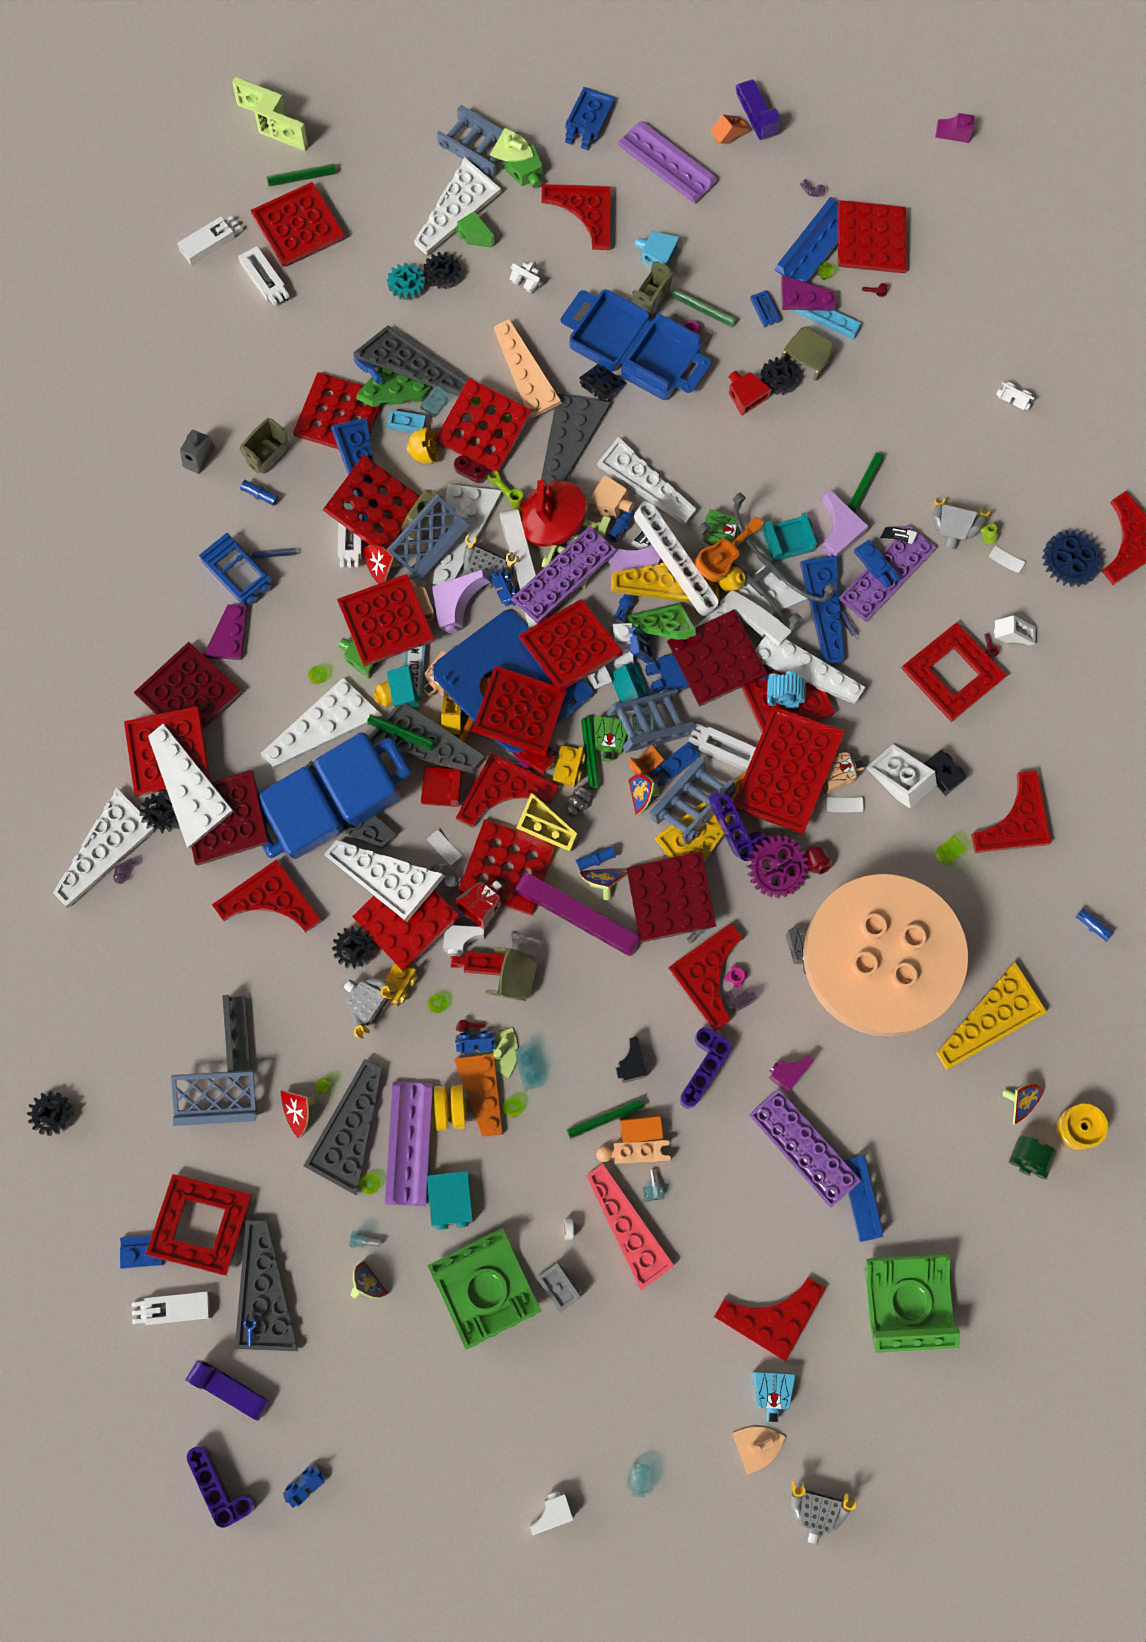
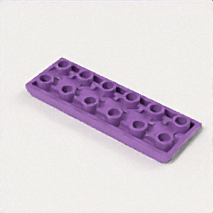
[617,121,717,204]
[839,525,936,622]
[511,526,616,624]
[385,1082,433,1206]
[749,1089,861,1208]

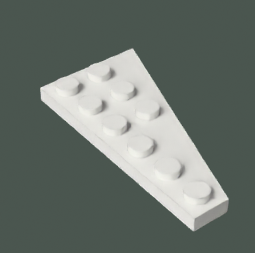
[414,157,501,255]
[433,484,502,586]
[694,565,808,628]
[260,678,383,769]
[148,724,234,849]
[53,788,153,908]
[324,840,445,922]

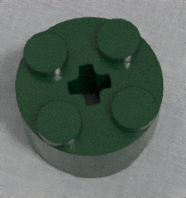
[1009,1136,1057,1180]

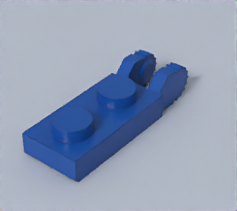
[854,540,899,588]
[649,742,701,787]

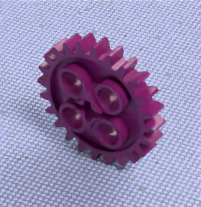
[746,835,809,898]

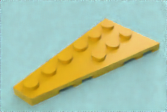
[611,558,719,605]
[654,773,745,862]
[936,962,1047,1070]

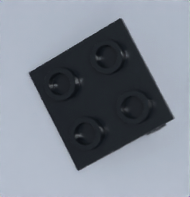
[579,364,626,402]

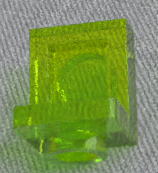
[935,835,967,865]

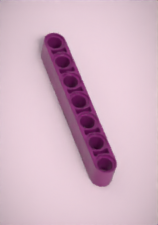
[515,872,640,956]

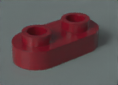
[454,455,488,483]

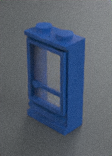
[199,532,273,606]

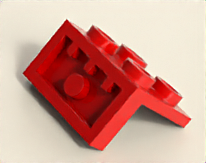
[421,767,462,807]

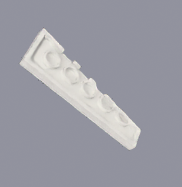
[597,437,696,525]
[756,635,865,704]

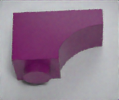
[935,113,975,143]
[769,1055,814,1093]

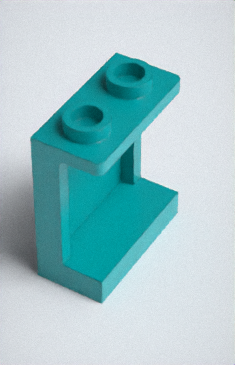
[761,512,818,562]
[427,1171,473,1230]

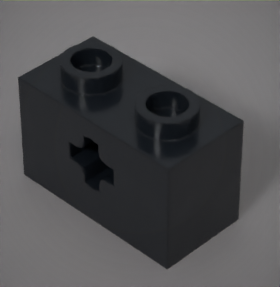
[924,749,967,797]

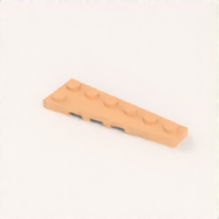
[494,319,562,419]

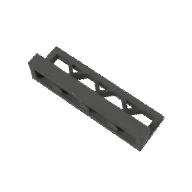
[222,995,251,1078]

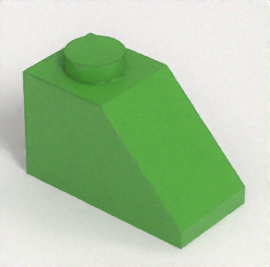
[456,211,495,248]

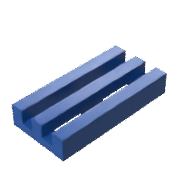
[750,290,781,328]

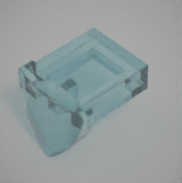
[420,386,449,418]

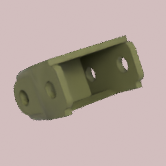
[632,261,673,318]
[780,326,837,381]
[240,417,288,473]
[401,489,443,540]
[486,947,537,1001]

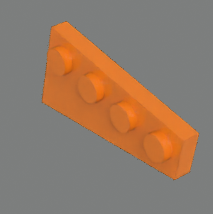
[454,1054,503,1137]

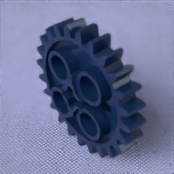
[1042,530,1103,587]

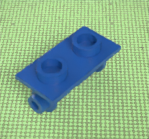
[490,566,518,606]
[455,1031,497,1054]
[283,1463,327,1508]

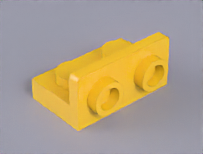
[552,745,586,787]
[385,964,418,1007]

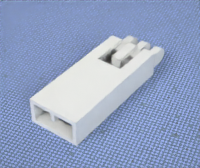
[177,215,243,265]
[238,246,289,306]
[338,503,363,568]
[688,724,756,772]
[132,1292,211,1325]

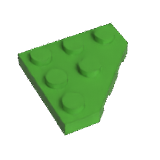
[356,367,430,407]
[627,603,696,640]

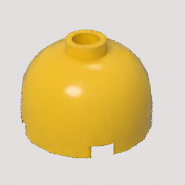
[407,427,439,465]

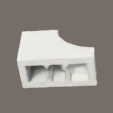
[994,615,1036,646]
[612,623,634,667]
[443,925,484,956]
[530,1491,573,1535]

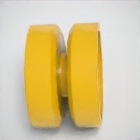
[434,1084,467,1131]
[1056,1103,1108,1151]

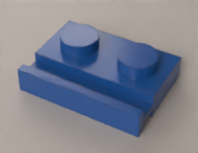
[628,627,654,664]
[120,1235,163,1269]

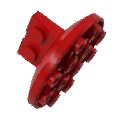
[519,479,588,547]

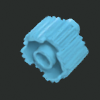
[767,671,806,709]

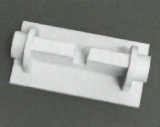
[996,382,1034,411]

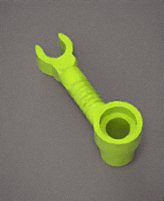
[487,471,523,509]
[979,524,998,545]

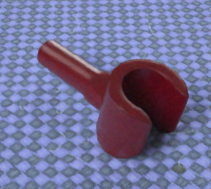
[862,283,888,297]
[984,633,999,657]
[456,1020,485,1033]

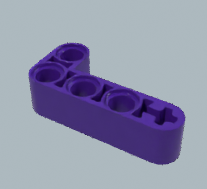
[735,79,780,140]
[709,791,768,861]
[680,1028,731,1109]
[185,1360,270,1421]
[187,1446,256,1528]

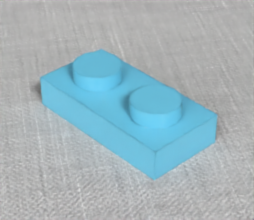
[387,410,426,433]

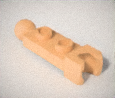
[596,1140,671,1164]

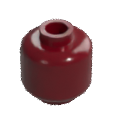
[804,846,832,875]

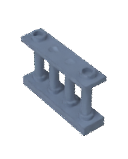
[437,105,503,178]
[607,689,695,753]
[650,757,736,845]

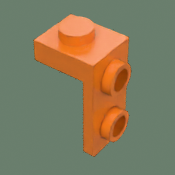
[627,746,666,775]

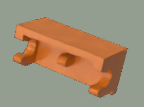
[619,1115,663,1143]

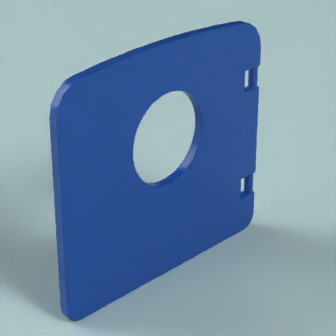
[432,610,593,753]

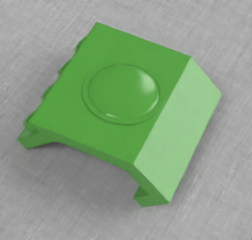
[428,1228,541,1350]
[865,1254,960,1353]

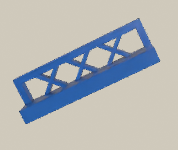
[843,1155,884,1242]

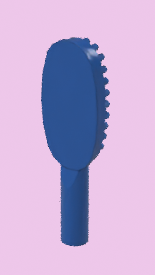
[353,351,382,383]

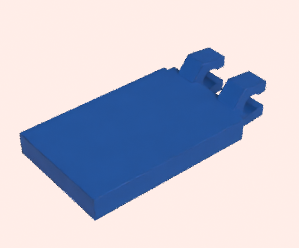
[565,87,615,150]
[645,654,689,693]

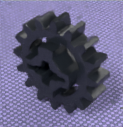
[423,252,461,289]
[760,357,799,395]
[139,792,179,834]
[332,926,375,970]
[27,1091,74,1136]

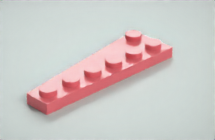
[586,1164,674,1290]

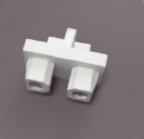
[509,261,543,293]

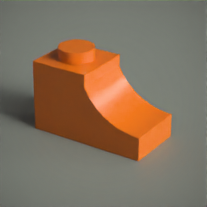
[711,114,751,144]

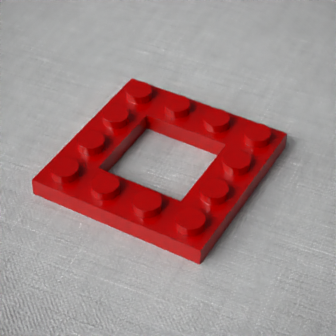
[901,622,1007,723]
[145,1174,252,1277]

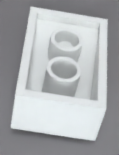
[867,744,937,809]

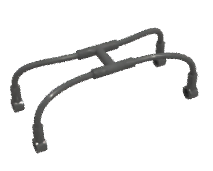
[698,492,837,631]

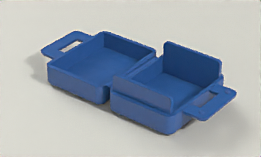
[560,289,711,400]
[258,732,411,859]

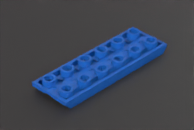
[774,197,839,283]

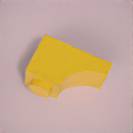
[441,695,462,735]

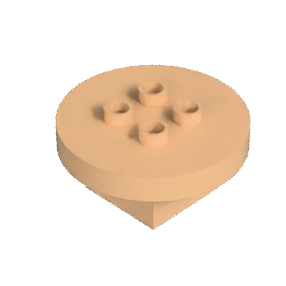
[803,874,968,1037]

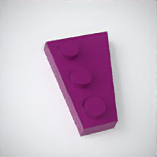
[781,276,835,311]
[203,604,247,660]

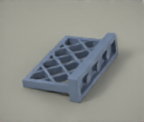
[387,494,470,580]
[171,1070,258,1126]

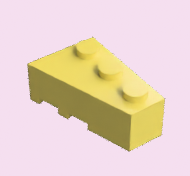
[516,793,579,852]

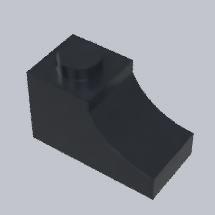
[615,1036,647,1083]

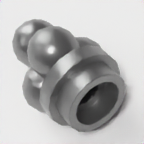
[566,786,591,817]

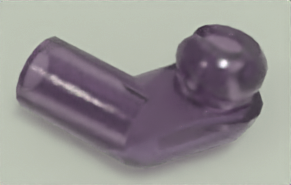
[800,179,826,197]
[113,858,136,884]

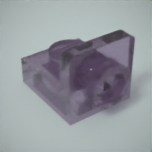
[724,990,757,1012]

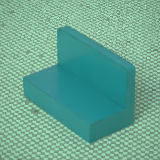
[610,664,649,702]
[387,665,420,708]

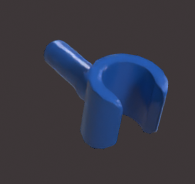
[243,1314,259,1346]

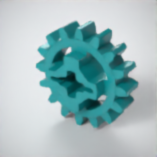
[387,262,425,300]

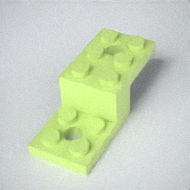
[232,77,308,151]

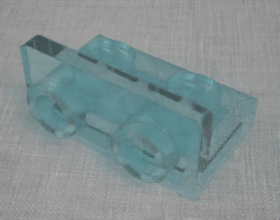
[514,1047,543,1091]

